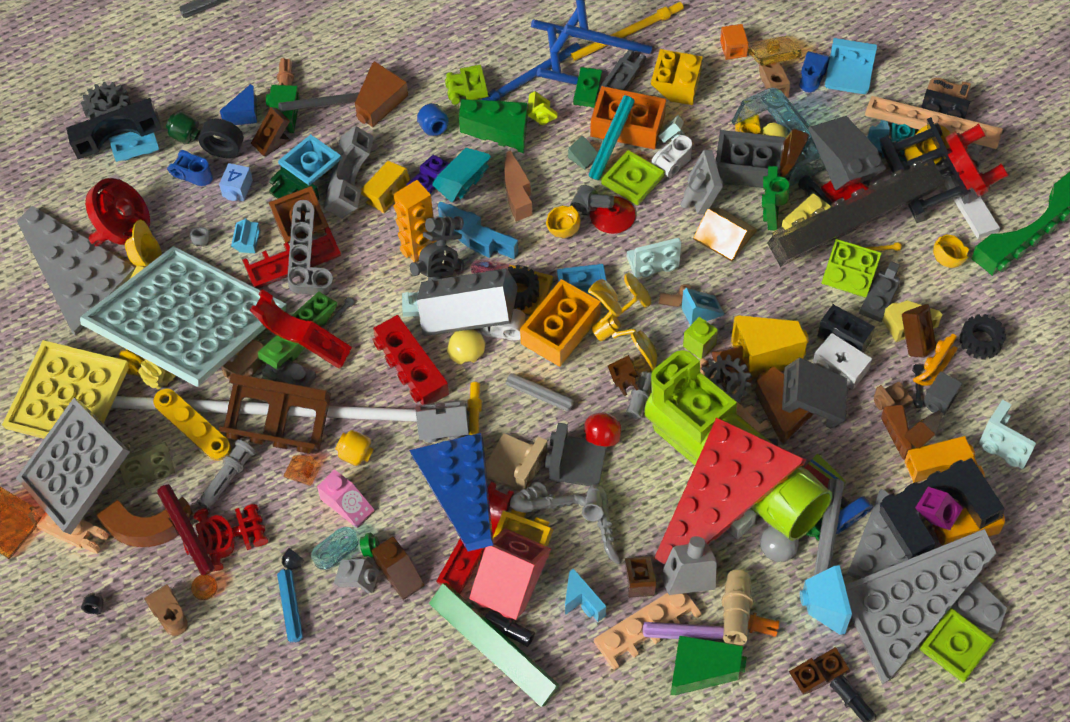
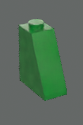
[670,636,747,696]

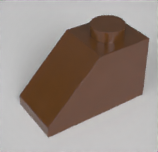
[372,536,424,600]

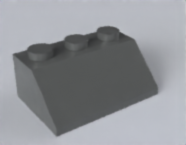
[716,130,786,188]

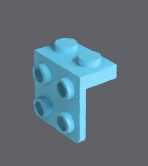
[825,38,877,94]

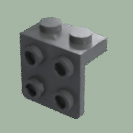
[545,423,606,486]

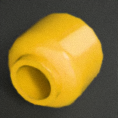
[335,430,374,466]

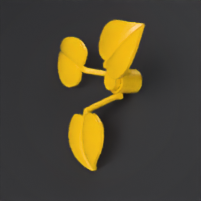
[588,272,657,371]

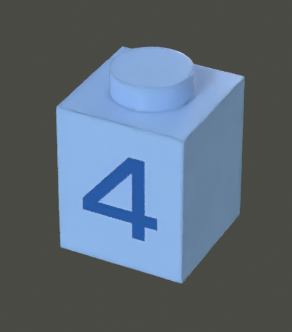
[219,163,253,201]

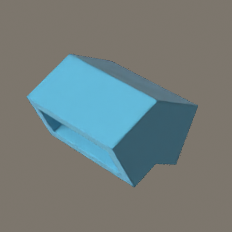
[231,219,260,253]

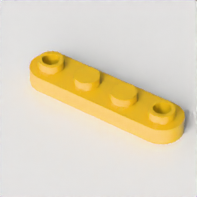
[153,389,231,461]

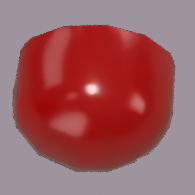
[584,412,621,447]

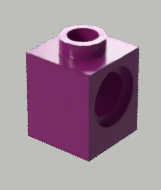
[915,487,963,530]

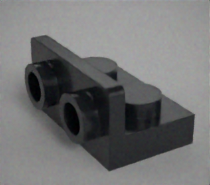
[921,89,971,119]

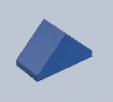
[220,84,257,125]

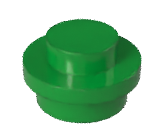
[360,532,380,558]

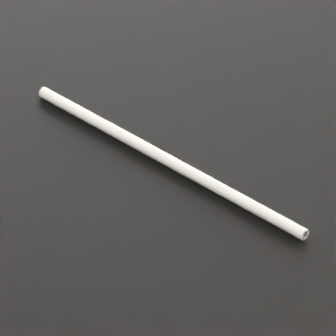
[111,396,417,422]

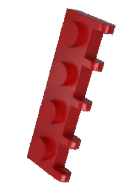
[242,227,341,289]

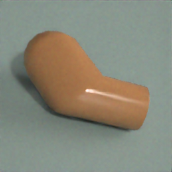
[659,284,692,307]

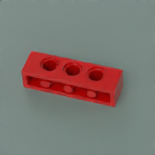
[372,315,449,405]

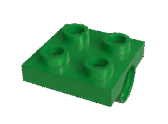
[762,166,790,231]

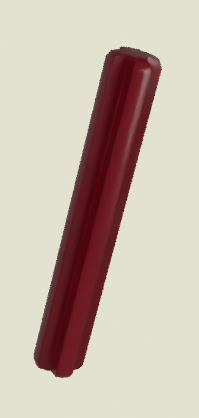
[157,484,215,576]

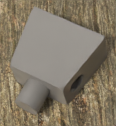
[661,536,716,595]

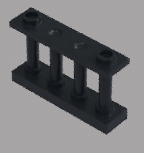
[880,117,971,223]

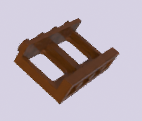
[219,373,331,454]

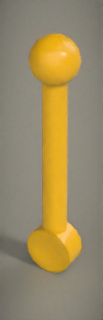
[858,242,902,251]

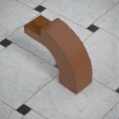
[97,496,193,547]

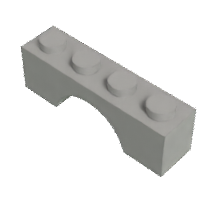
[324,126,374,218]

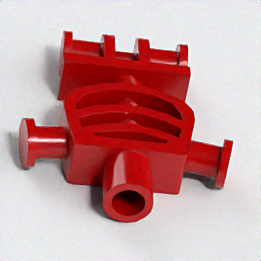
[183,504,268,572]

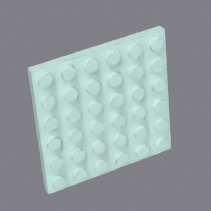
[80,246,286,387]

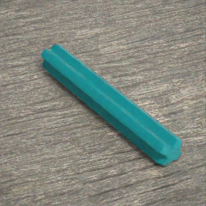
[588,95,635,181]

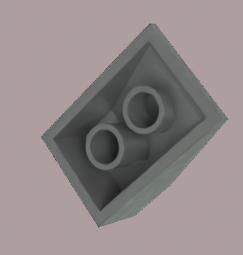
[808,116,886,191]

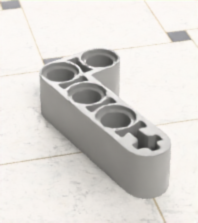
[288,200,333,295]

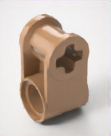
[144,584,188,636]

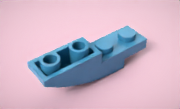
[438,202,519,259]

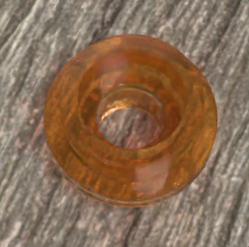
[191,575,218,600]

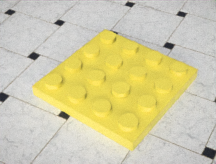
[2,340,129,439]

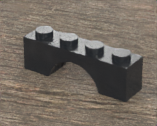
[66,98,162,159]

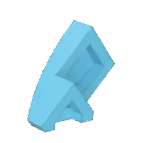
[867,120,890,157]

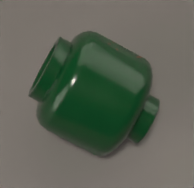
[166,111,201,144]

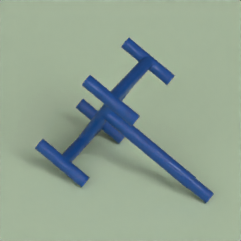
[531,0,652,85]

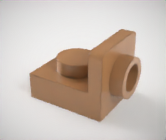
[874,381,913,410]

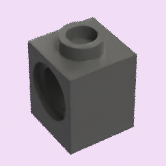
[923,371,962,415]

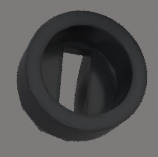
[281,548,305,570]
[81,592,104,615]

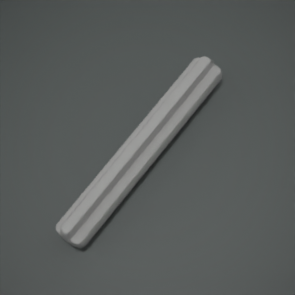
[814,479,844,576]

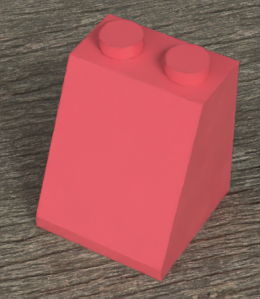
[469,528,551,620]

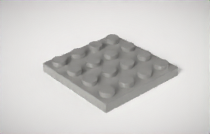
[16,398,130,535]

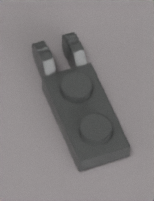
[600,50,646,91]

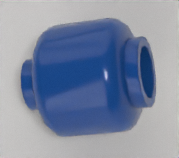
[417,103,449,136]

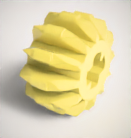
[138,359,176,389]

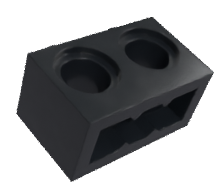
[817,304,875,353]

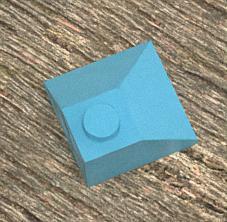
[278,134,342,186]
[800,565,852,635]

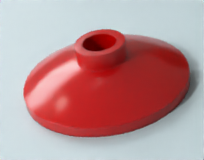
[590,196,636,234]

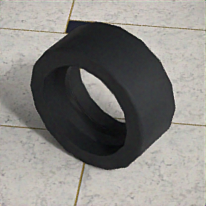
[198,118,244,158]

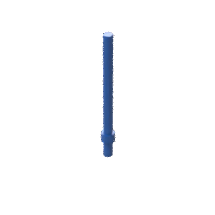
[481,42,581,101]

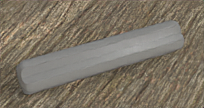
[506,373,574,411]

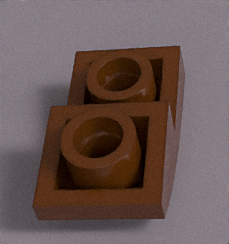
[789,647,850,695]

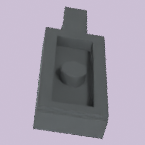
[859,261,900,322]

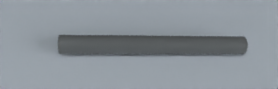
[278,92,359,111]

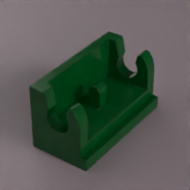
[269,166,320,201]

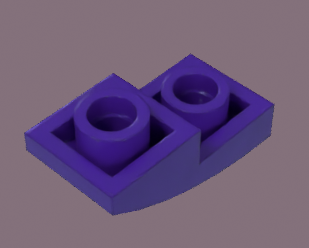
[406,154,450,194]

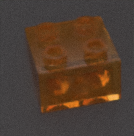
[0,487,41,559]

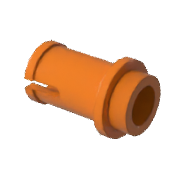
[748,612,779,637]

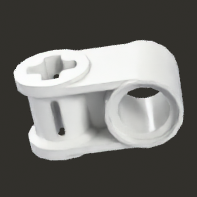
[651,135,692,178]
[480,309,526,341]

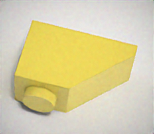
[882,300,942,342]

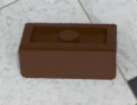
[902,304,936,358]

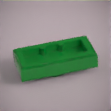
[573,67,602,108]

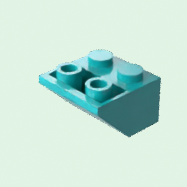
[432,148,491,203]

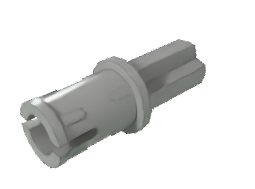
[625,371,651,419]

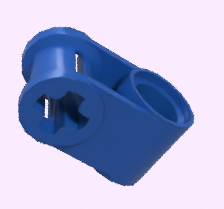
[799,51,830,93]
[167,150,213,186]

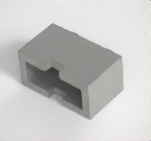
[415,400,469,443]

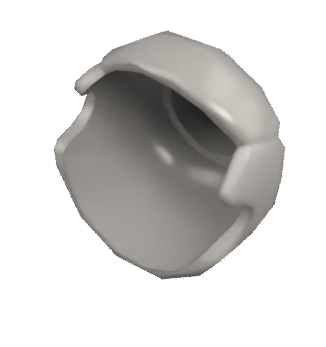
[760,526,799,562]

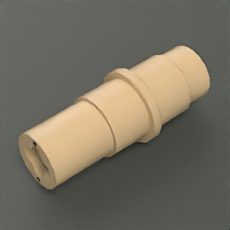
[721,570,753,646]

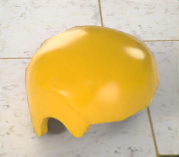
[546,206,581,239]
[933,234,969,268]

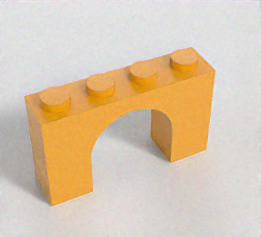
[904,436,1005,546]

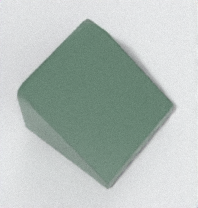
[568,136,598,170]

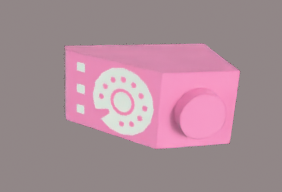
[317,469,374,528]

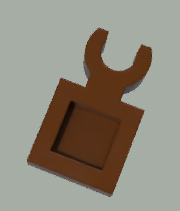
[607,355,639,396]

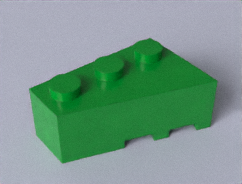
[459,99,528,153]

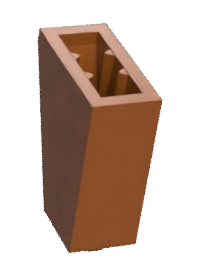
[355,61,408,127]
[755,366,814,444]

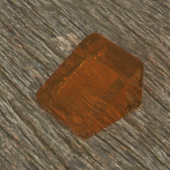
[284,456,321,486]

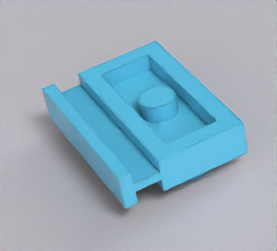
[109,132,159,162]

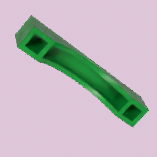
[971,172,1070,276]

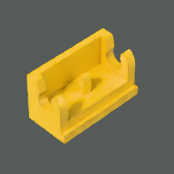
[360,161,410,213]

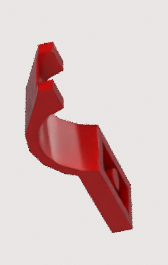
[250,289,352,368]
[436,481,514,594]

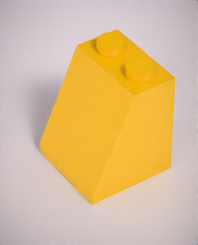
[731,315,809,379]

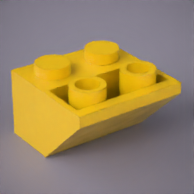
[651,49,703,106]

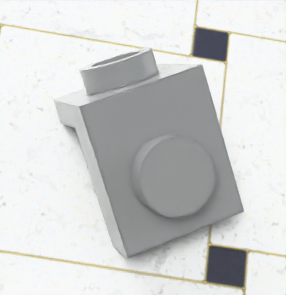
[334,559,379,593]

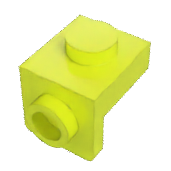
[527,91,558,125]

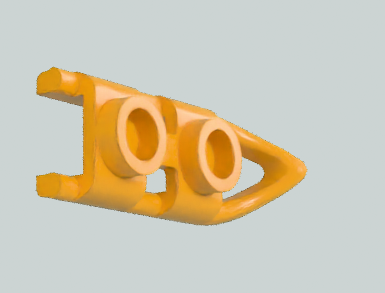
[913,333,958,386]

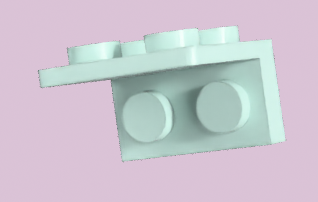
[627,238,681,277]
[978,400,1036,469]

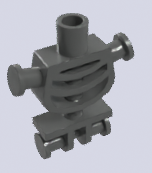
[410,216,464,281]

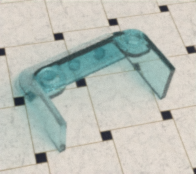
[731,88,826,186]

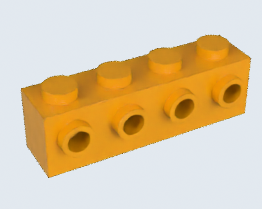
[393,180,437,262]

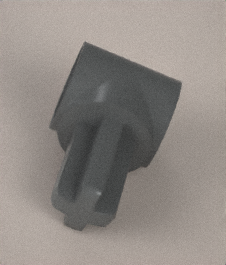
[570,185,614,215]

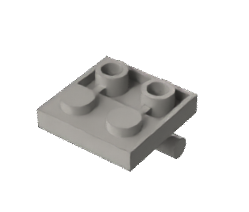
[680,150,723,215]

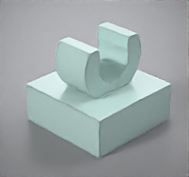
[658,115,685,142]
[402,291,419,317]

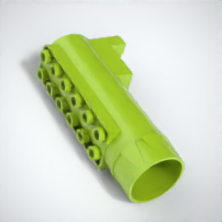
[645,350,832,541]

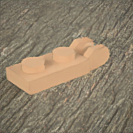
[36,512,109,554]

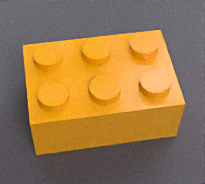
[520,279,601,367]

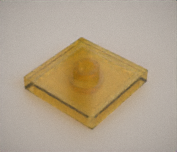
[747,35,802,66]

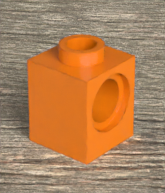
[720,24,748,60]

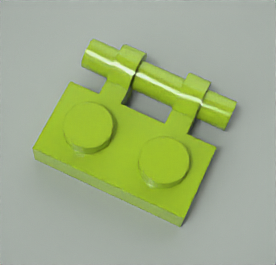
[445,64,488,105]

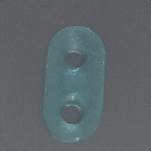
[311,527,359,570]

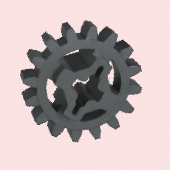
[81,82,131,119]
[701,355,753,405]

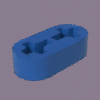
[836,496,873,534]

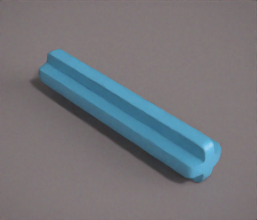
[277,569,303,643]

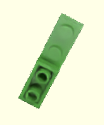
[258,291,337,369]

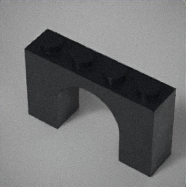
[879,458,1005,559]

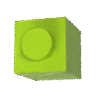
[683,317,718,359]

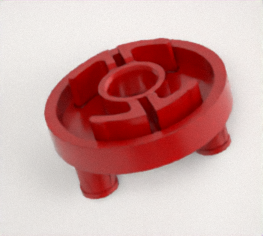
[945,123,1008,197]
[85,178,150,247]

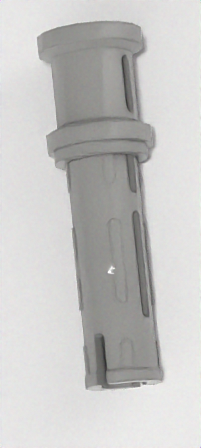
[197,440,256,511]

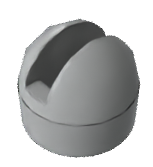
[190,227,209,247]

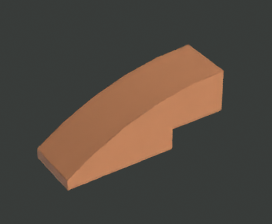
[505,150,533,222]

